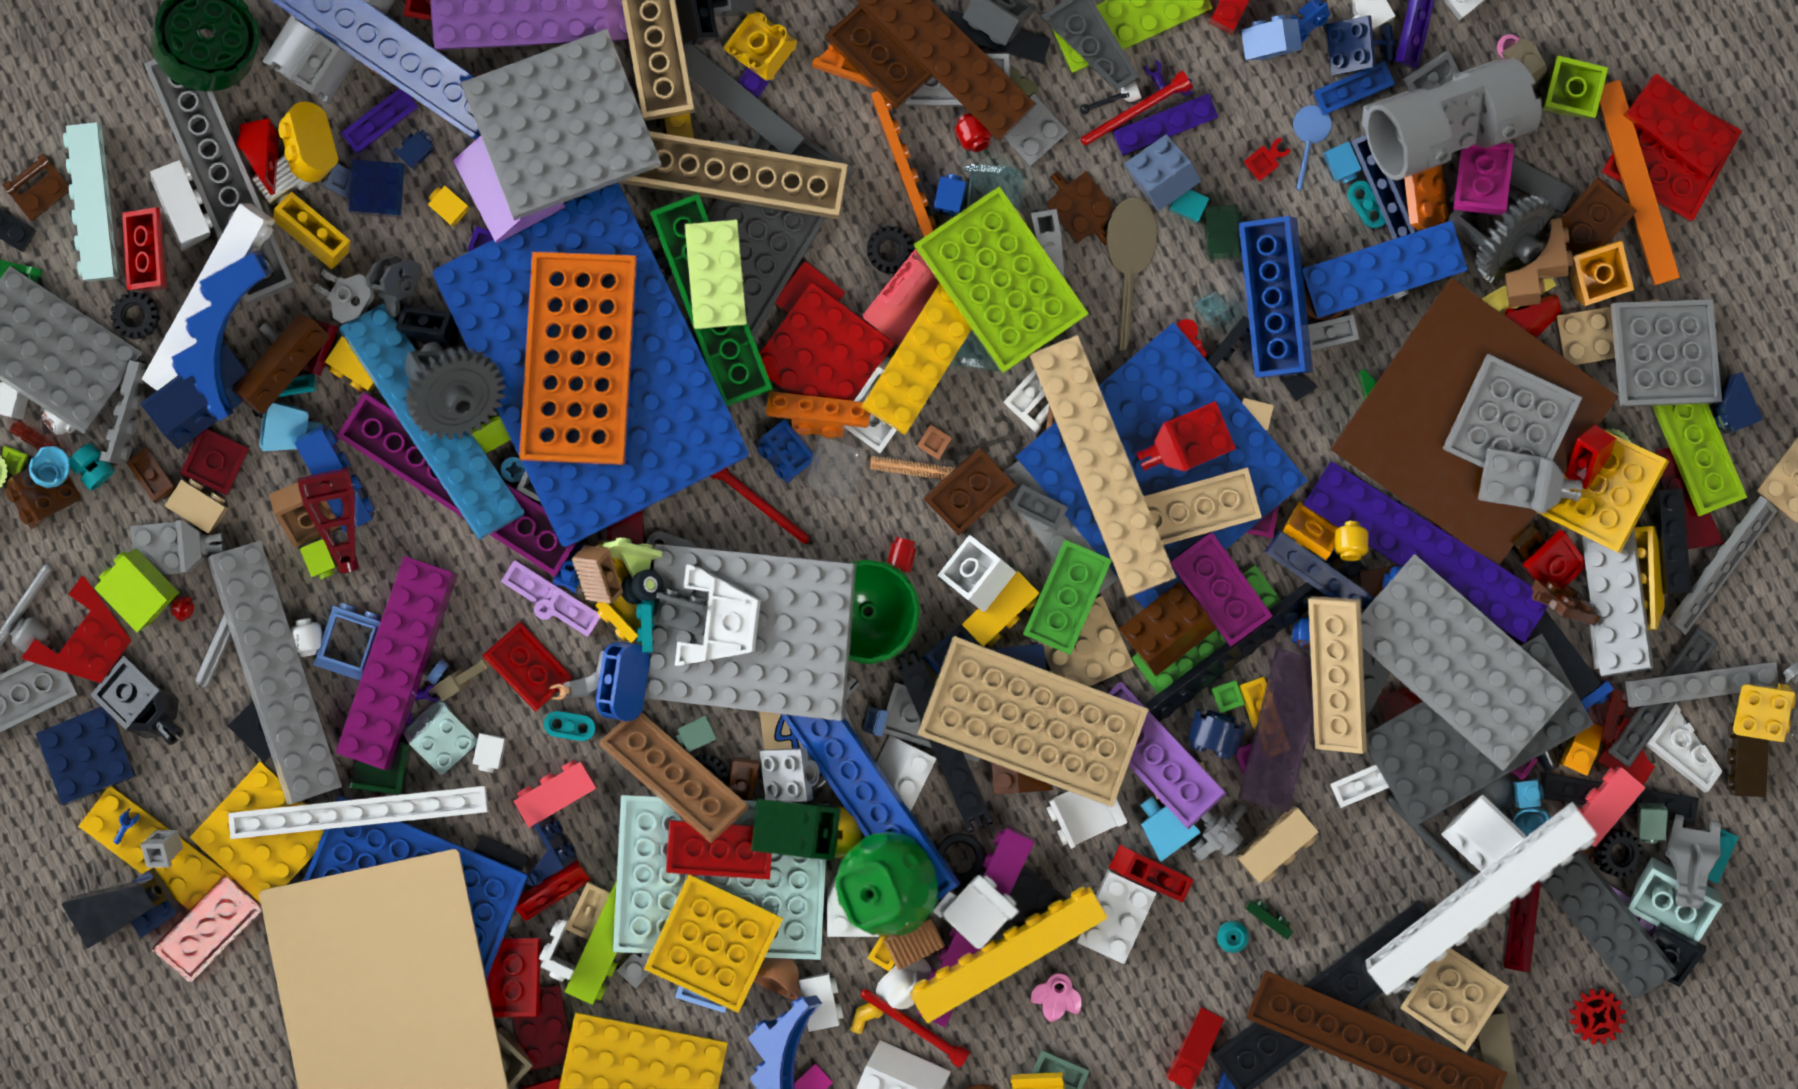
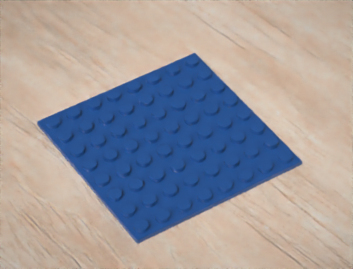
[1015,322,1308,608]

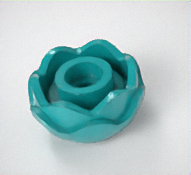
[1217,921,1249,953]

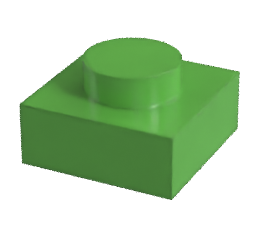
[1211,680,1245,713]

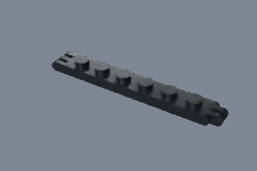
[898,650,993,833]

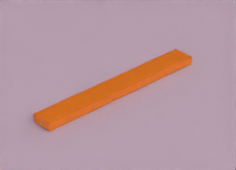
[1599,79,1680,286]

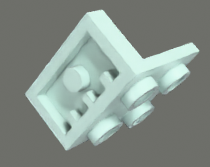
[403,698,478,775]

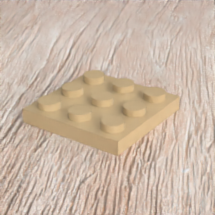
[1038,596,1134,687]
[1400,948,1509,1052]

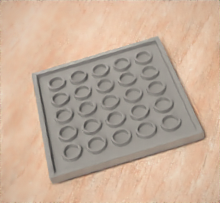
[461,29,662,220]

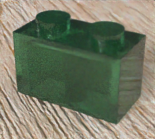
[1204,205,1243,261]

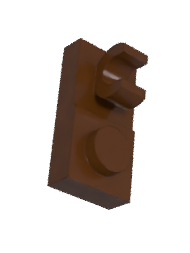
[126,447,176,504]
[727,757,759,800]

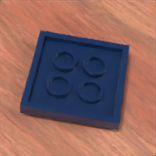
[36,706,136,806]

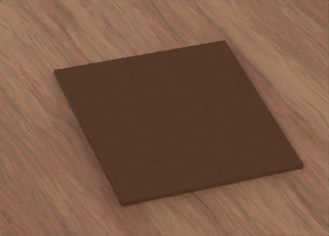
[1330,278,1618,566]

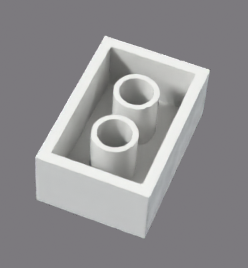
[1076,870,1157,964]

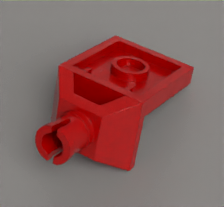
[1136,401,1236,471]

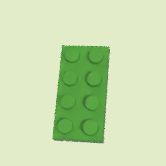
[1023,539,1112,655]

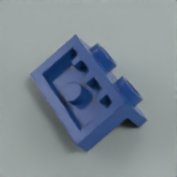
[755,419,817,483]

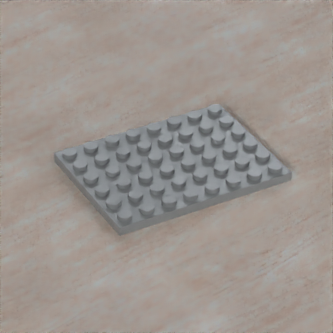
[645,543,856,721]

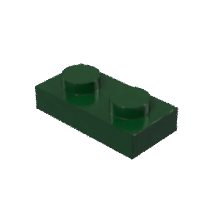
[1244,899,1293,940]

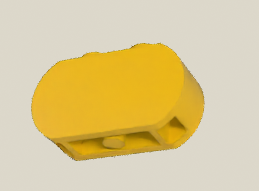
[279,101,338,183]

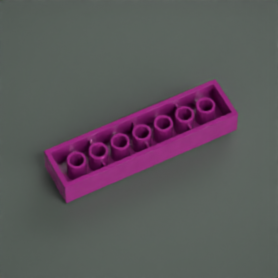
[335,556,458,770]

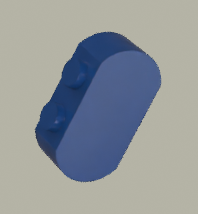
[595,641,650,722]

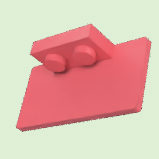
[862,249,939,347]

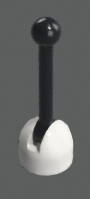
[1080,81,1142,114]

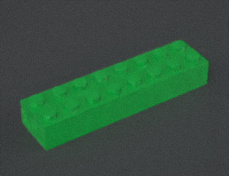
[650,193,773,408]

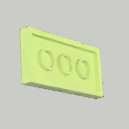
[685,220,747,329]

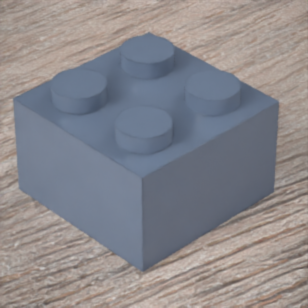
[1124,135,1201,211]

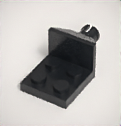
[90,656,184,745]

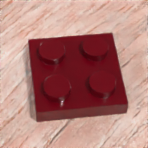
[180,429,250,495]

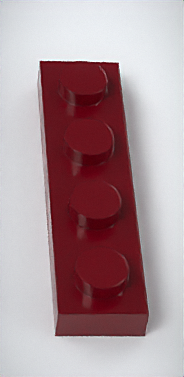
[1504,880,1541,972]

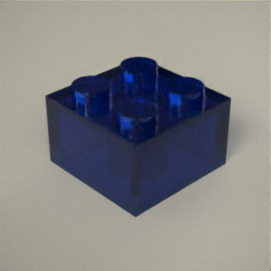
[349,159,405,218]

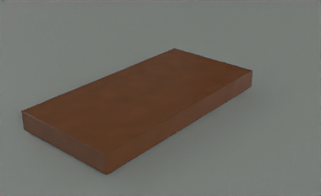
[824,4,933,109]

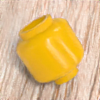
[1335,521,1369,561]

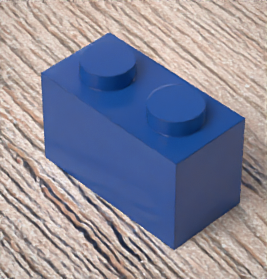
[934,174,968,217]

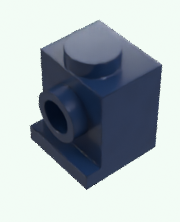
[392,129,435,171]

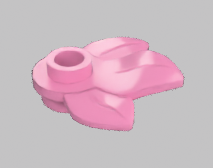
[1031,973,1082,1022]

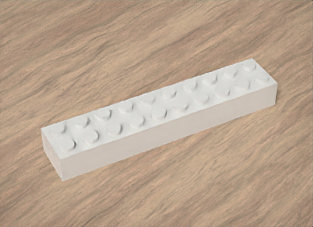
[1366,802,1597,995]

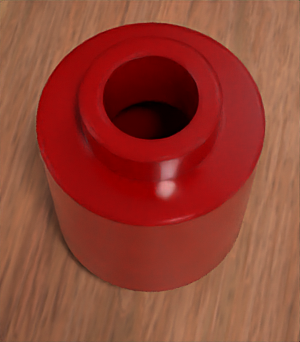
[887,537,916,573]

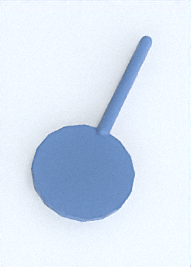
[1293,105,1331,191]

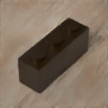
[1726,717,1769,797]

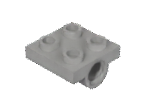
[760,748,819,802]

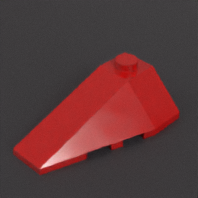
[1504,294,1562,338]

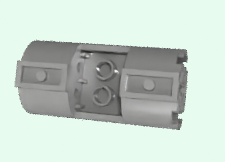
[262,0,395,104]
[1362,58,1542,180]

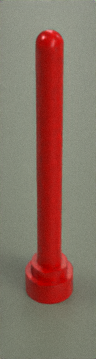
[1081,70,1193,145]
[709,468,811,544]
[860,989,970,1068]

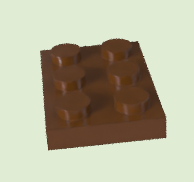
[1545,176,1637,256]
[924,446,1016,536]

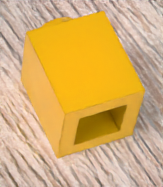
[428,185,471,227]

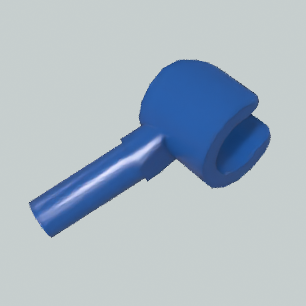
[113,809,140,844]

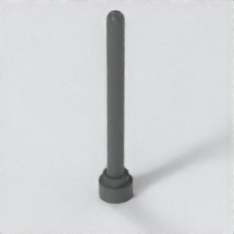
[1387,795,1478,886]

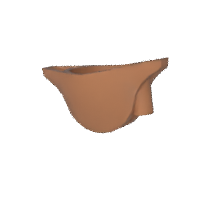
[753,958,803,1001]

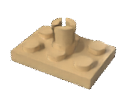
[1755,437,1798,523]

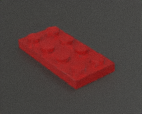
[1624,73,1738,178]
[665,820,772,880]

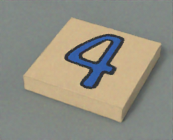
[759,711,809,756]

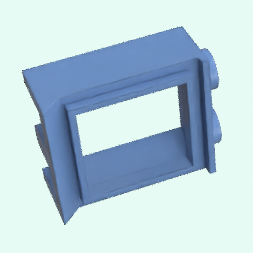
[313,602,381,681]

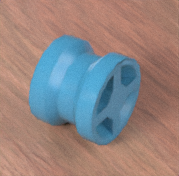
[501,457,525,483]

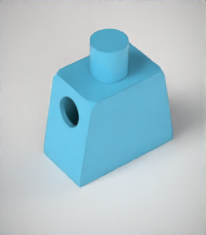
[259,401,322,451]
[1140,796,1201,861]

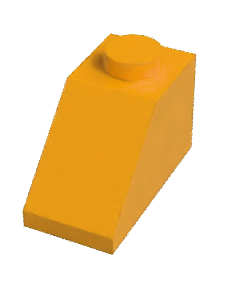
[1559,723,1604,776]

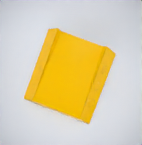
[723,10,797,81]

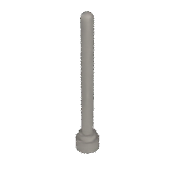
[0,564,53,648]

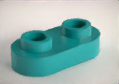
[1347,181,1386,229]
[544,711,596,741]

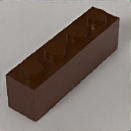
[232,313,330,415]

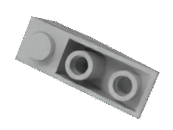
[1026,209,1065,279]

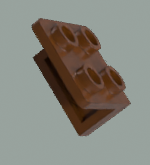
[4,468,80,530]

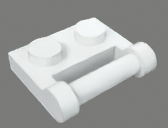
[1003,369,1049,434]

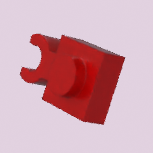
[1243,137,1291,182]

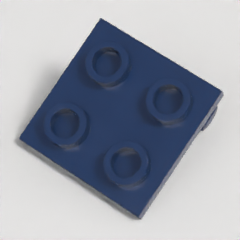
[1326,15,1396,76]
[526,815,577,886]

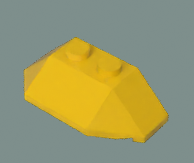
[1634,526,1664,630]

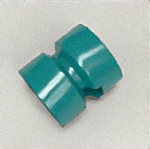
[69,442,116,491]

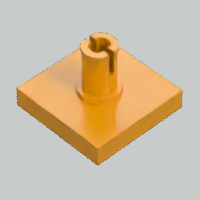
[1282,501,1339,560]

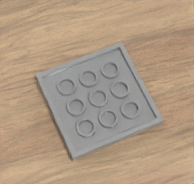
[1611,299,1722,407]
[1442,354,1582,468]

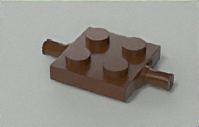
[1045,171,1115,246]
[1531,580,1600,625]

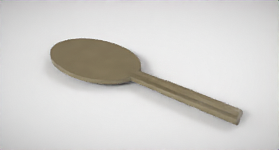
[1107,197,1157,351]

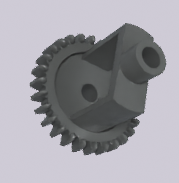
[1448,190,1556,283]
[405,342,505,440]

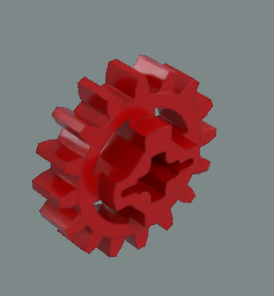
[1568,988,1626,1045]

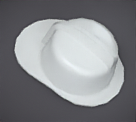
[876,958,931,1009]

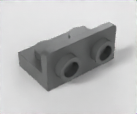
[655,588,708,635]

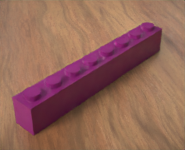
[917,825,1036,1027]

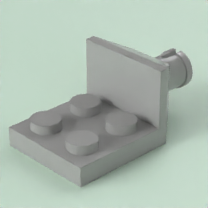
[1478,448,1582,513]
[130,520,226,575]

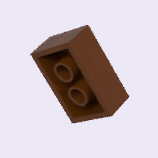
[1118,581,1217,677]

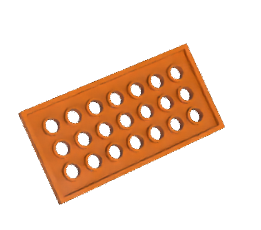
[519,252,637,465]

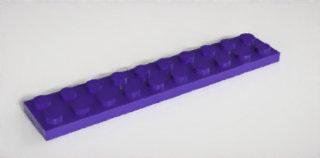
[1303,461,1548,643]

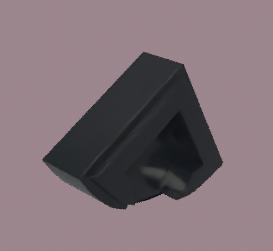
[1281,376,1317,402]

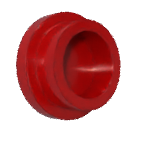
[171,596,194,622]

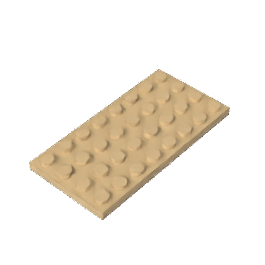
[917,636,1149,807]

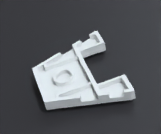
[675,564,761,666]

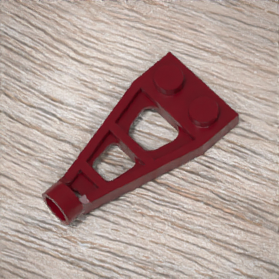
[297,467,359,573]

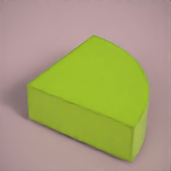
[2,445,30,476]

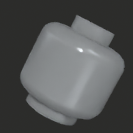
[10,618,50,653]

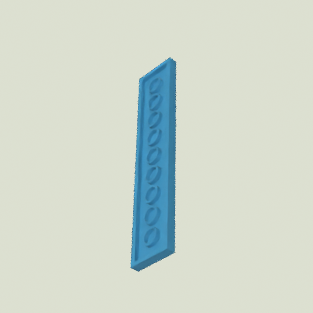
[339,303,524,540]

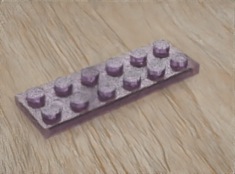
[1238,648,1314,812]

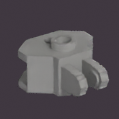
[312,269,375,324]

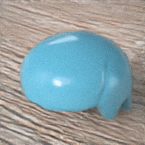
[29,446,70,488]
[1512,806,1552,836]

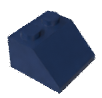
[1713,372,1763,434]

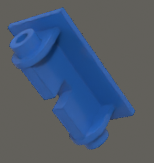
[1289,0,1331,43]

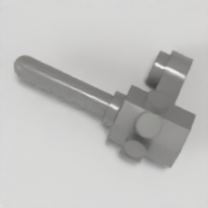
[1191,804,1247,861]

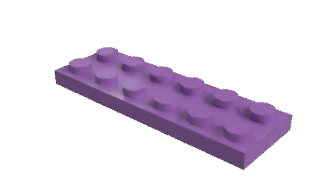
[1108,682,1226,830]

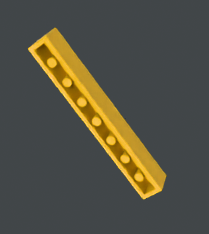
[910,886,1108,1024]

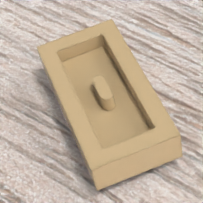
[566,882,610,940]

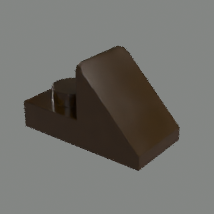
[1512,525,1546,562]

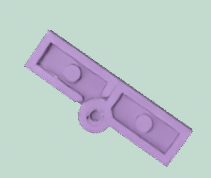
[501,560,601,637]

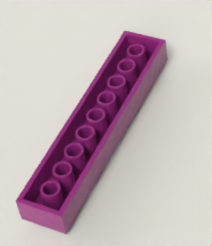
[337,393,581,577]

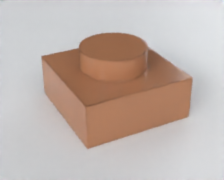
[917,424,952,460]

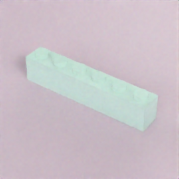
[63,122,119,282]

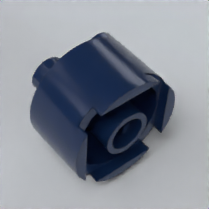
[1187,708,1246,759]

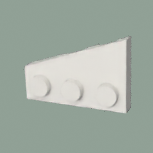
[1646,703,1722,793]

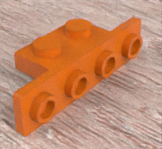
[766,391,871,438]

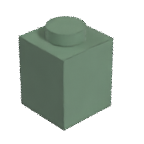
[676,715,718,752]
[1635,802,1668,843]

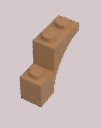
[1505,218,1573,308]

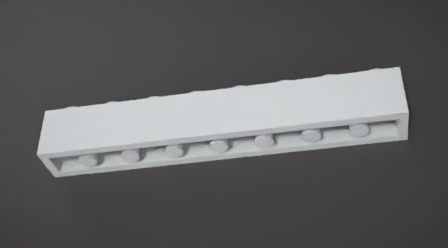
[141,204,276,390]

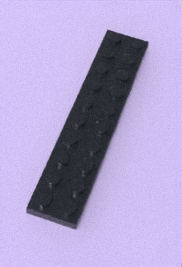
[1211,900,1428,1089]

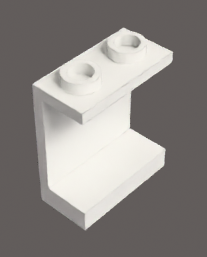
[1047,791,1127,849]

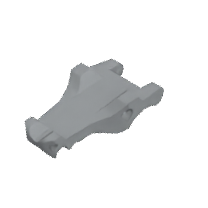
[1666,814,1721,909]

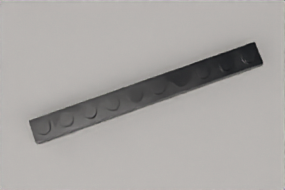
[1145,556,1364,722]

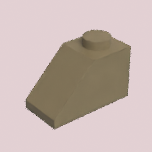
[1501,38,1549,91]

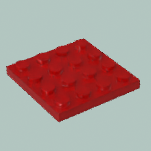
[1600,110,1742,222]
[760,282,896,401]

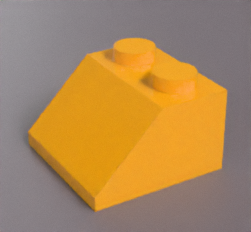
[1570,240,1634,306]

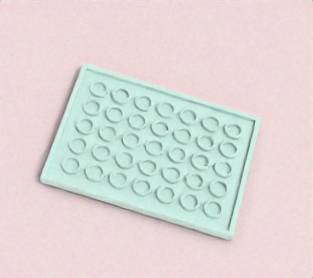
[613,795,829,960]

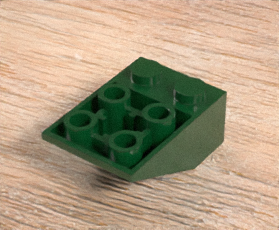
[751,798,841,860]

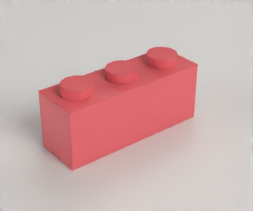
[513,759,598,828]
[1577,766,1645,847]

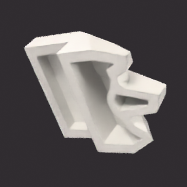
[827,877,879,937]

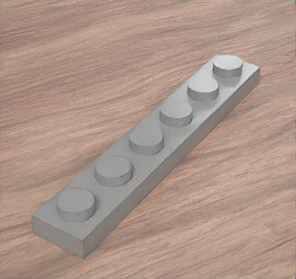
[1668,496,1777,635]
[1625,662,1779,707]

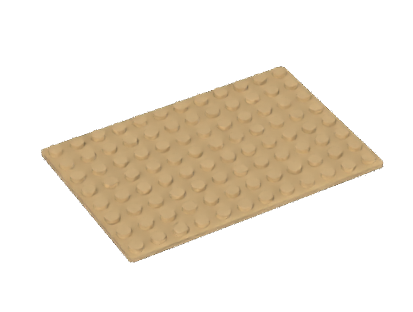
[259,849,509,1089]

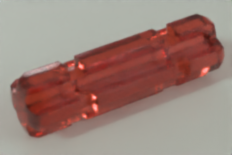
[9,421,58,450]

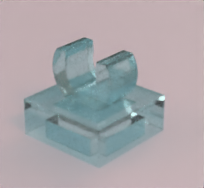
[1194,292,1228,327]

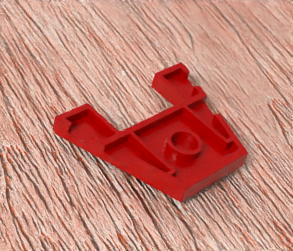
[21,576,131,683]

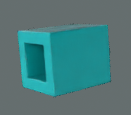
[1169,189,1209,224]

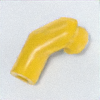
[850,1003,883,1034]

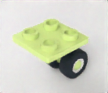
[596,538,663,604]

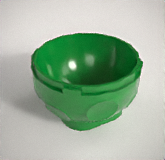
[849,559,920,664]
[835,832,939,936]

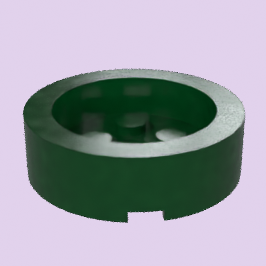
[151,0,260,92]

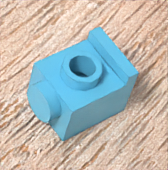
[1512,778,1544,808]

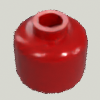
[954,113,992,153]

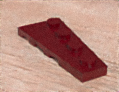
[1655,448,1724,549]

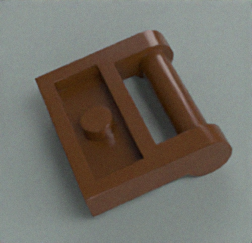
[2,153,69,221]

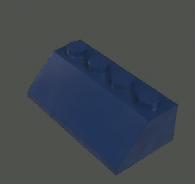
[140,341,250,450]

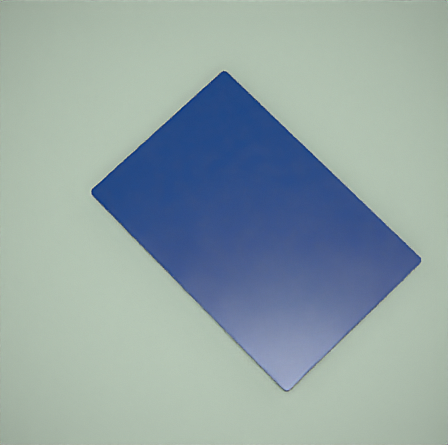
[433,182,749,547]

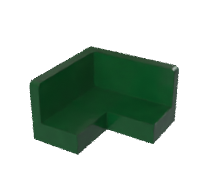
[349,741,411,795]

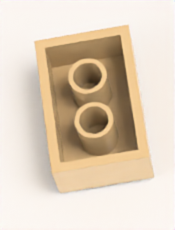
[1235,806,1318,883]

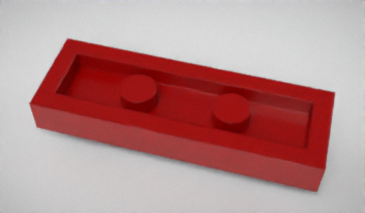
[515,860,591,921]

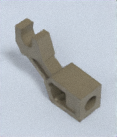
[433,659,491,702]

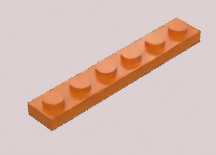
[871,91,937,237]

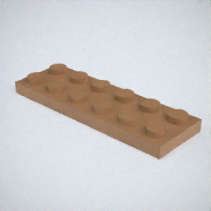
[600,712,748,843]

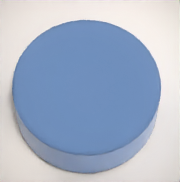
[427,659,449,685]

